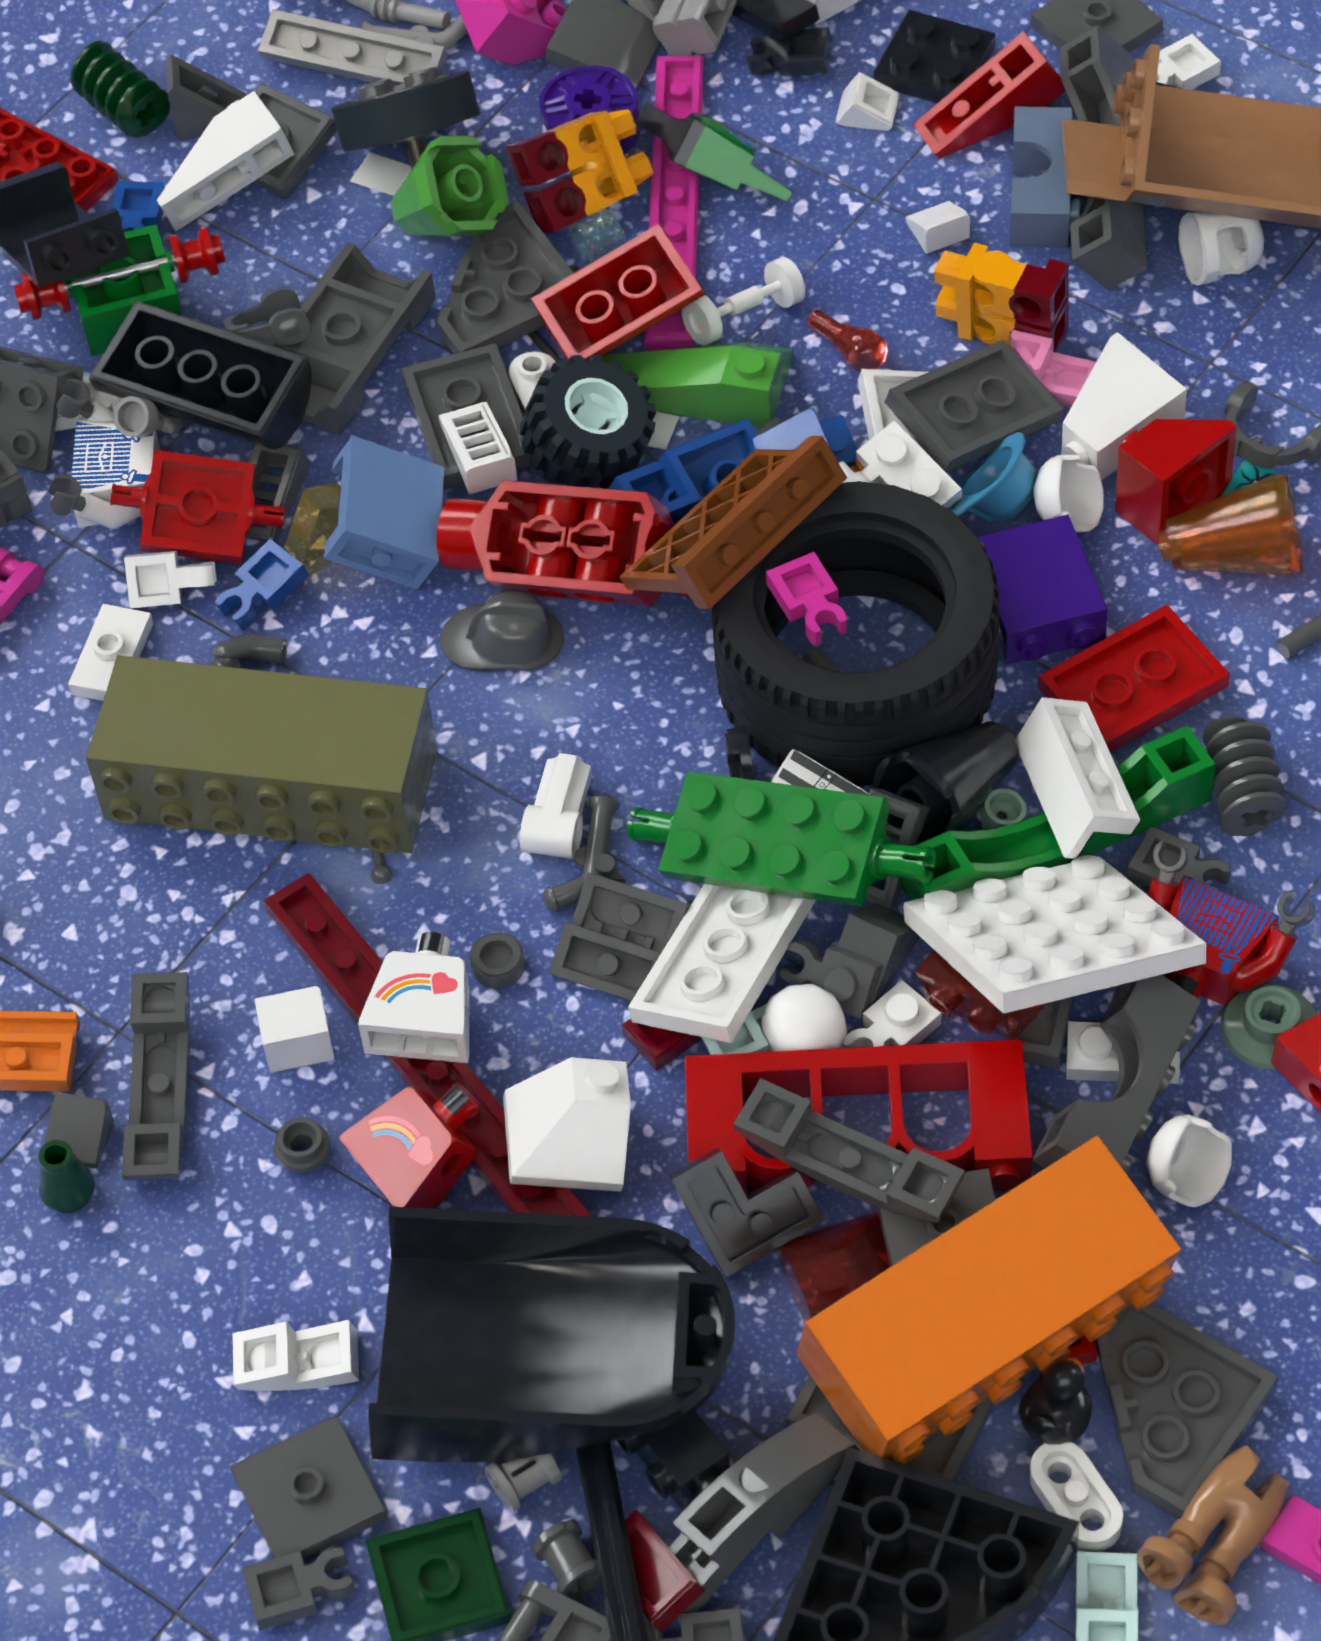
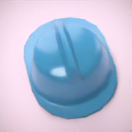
[948,432,1039,521]

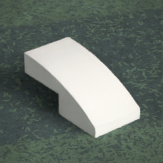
[233,1320,359,1391]

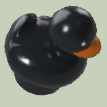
[1018,1358,1092,1445]

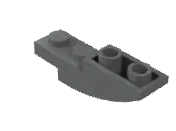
[670,1412,859,1614]

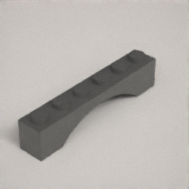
[1060,25,1148,290]

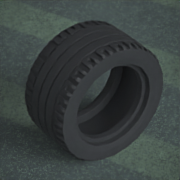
[712,481,999,786]

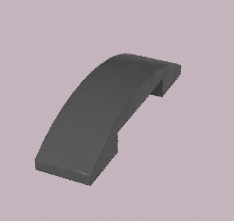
[122,972,191,1180]
[733,1078,965,1223]

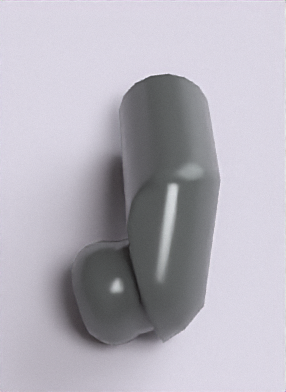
[211,634,288,668]

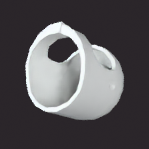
[1178,211,1264,286]

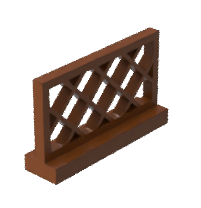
[620,435,847,609]

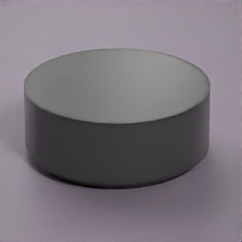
[469,932,525,989]

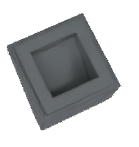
[45,1092,114,1169]

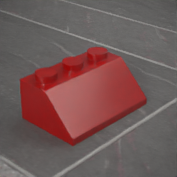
[531,224,705,363]

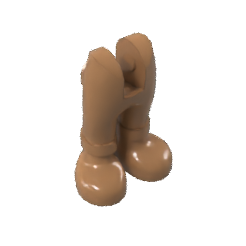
[1137,1445,1290,1625]

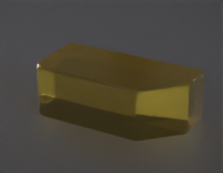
[283,483,341,576]

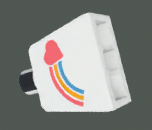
[358,932,469,1063]

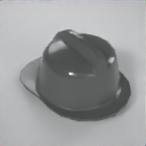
[440,590,564,670]

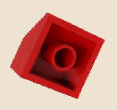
[1115,419,1237,546]

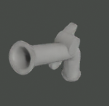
[362,12,468,50]

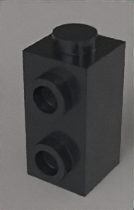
[617,1412,730,1511]

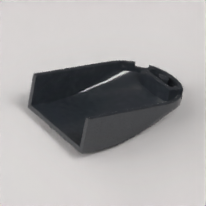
[368,1206,735,1462]

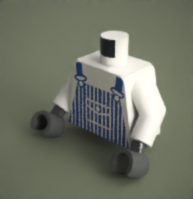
[49,378,160,529]

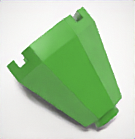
[390,136,509,236]

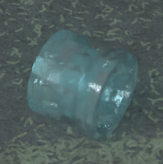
[568,208,627,266]

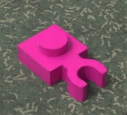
[766,552,847,646]

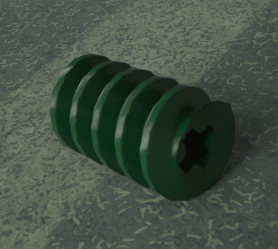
[70,40,171,138]

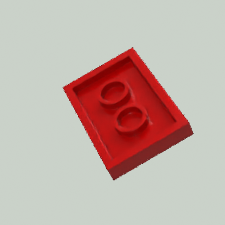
[1038,604,1230,753]

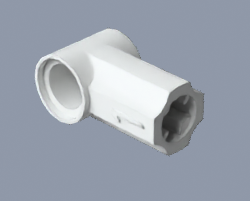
[520,753,592,859]

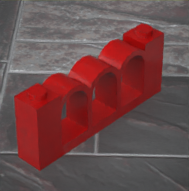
[685,1039,1032,1195]

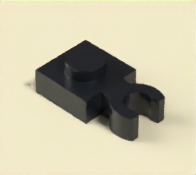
[747,27,833,77]

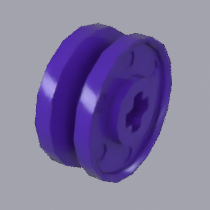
[539,65,641,155]

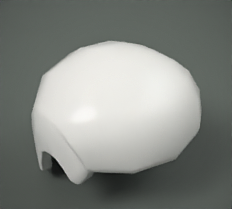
[1033,455,1104,533]
[762,984,847,1052]
[1145,1114,1232,1208]

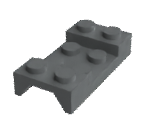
[273,242,436,435]

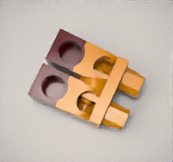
[505,109,654,233]
[934,243,1069,352]

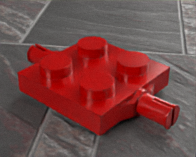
[110,450,285,564]

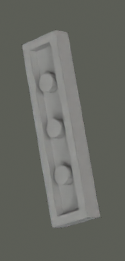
[258,9,448,86]

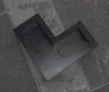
[668,1147,825,1278]

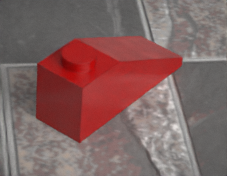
[913,31,1066,159]

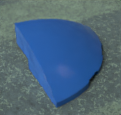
[609,418,757,602]

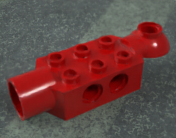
[436,480,691,607]

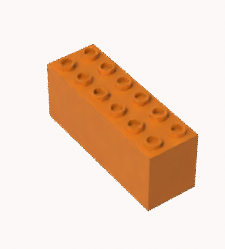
[796,1135,1182,1465]

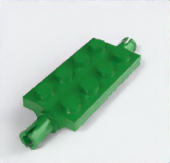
[627,771,936,907]

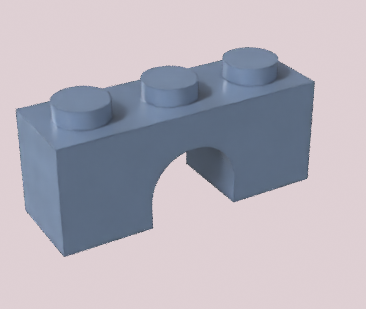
[1010,107,1080,248]

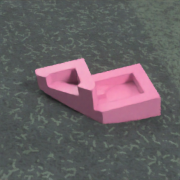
[1011,330,1096,408]

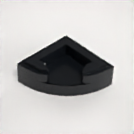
[725,726,755,780]

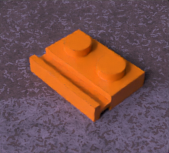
[0,1011,81,1092]

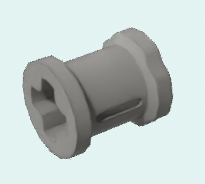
[484,1454,563,1512]

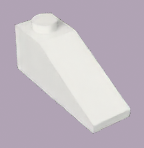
[157,91,295,232]

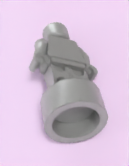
[113,396,183,438]

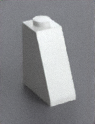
[1061,332,1187,480]

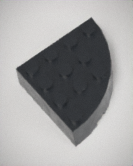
[773,1447,1079,1641]

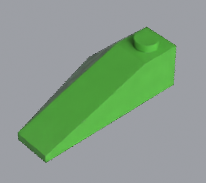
[602,341,793,428]

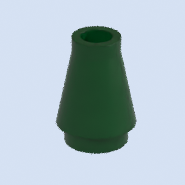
[38,1140,95,1213]

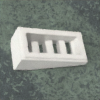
[439,401,517,495]

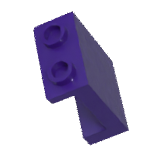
[978,515,1107,664]

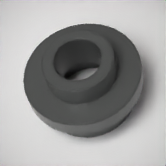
[274,1118,330,1173]

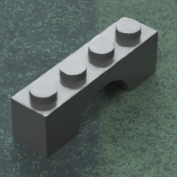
[1032,975,1201,1173]

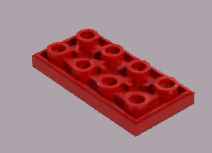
[0,108,119,212]

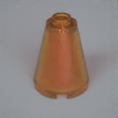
[1158,473,1303,576]

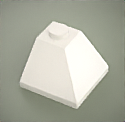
[503,1057,631,1192]

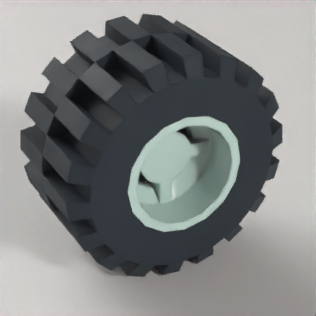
[520,354,656,489]

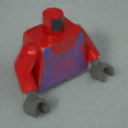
[1148,840,1316,1004]

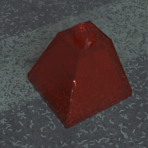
[775,1211,890,1324]

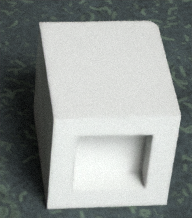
[254,986,334,1073]

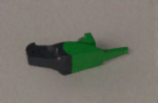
[636,102,793,202]

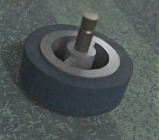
[331,66,480,168]

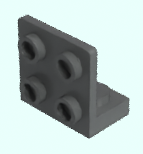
[0,346,84,472]

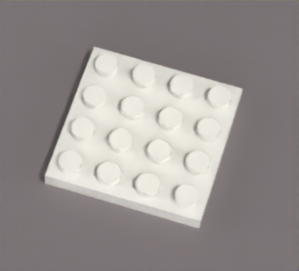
[904,855,1206,1014]

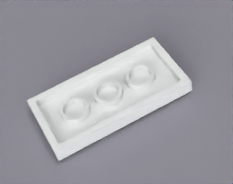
[628,884,816,1043]

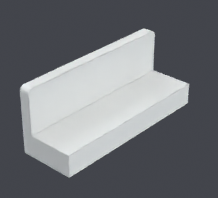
[1015,697,1140,859]

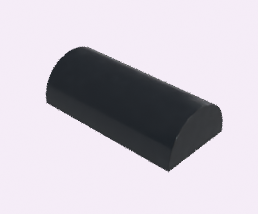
[89,301,312,450]

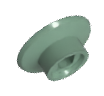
[1220,984,1317,1070]

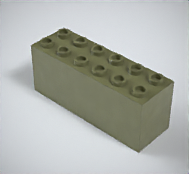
[86,655,438,854]

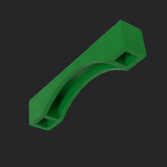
[902,725,1215,901]

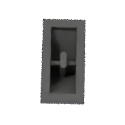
[166,55,247,140]
[838,903,920,1007]

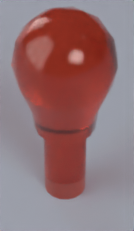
[807,309,888,372]

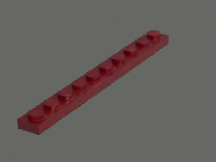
[264,873,591,1216]

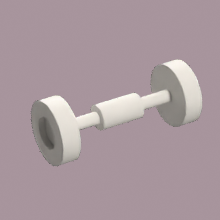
[682,257,805,346]

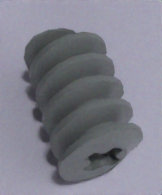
[1202,716,1288,836]

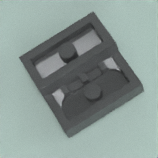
[546,0,661,91]
[549,872,691,1001]

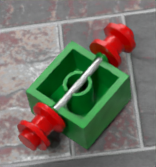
[14,224,226,356]

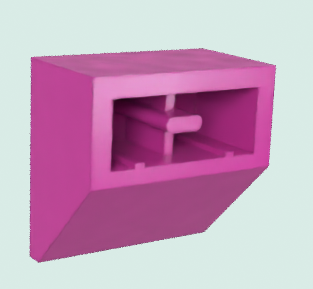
[455,0,567,66]

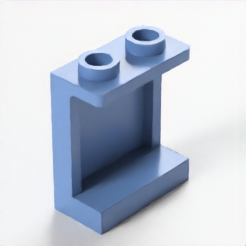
[324,435,444,589]

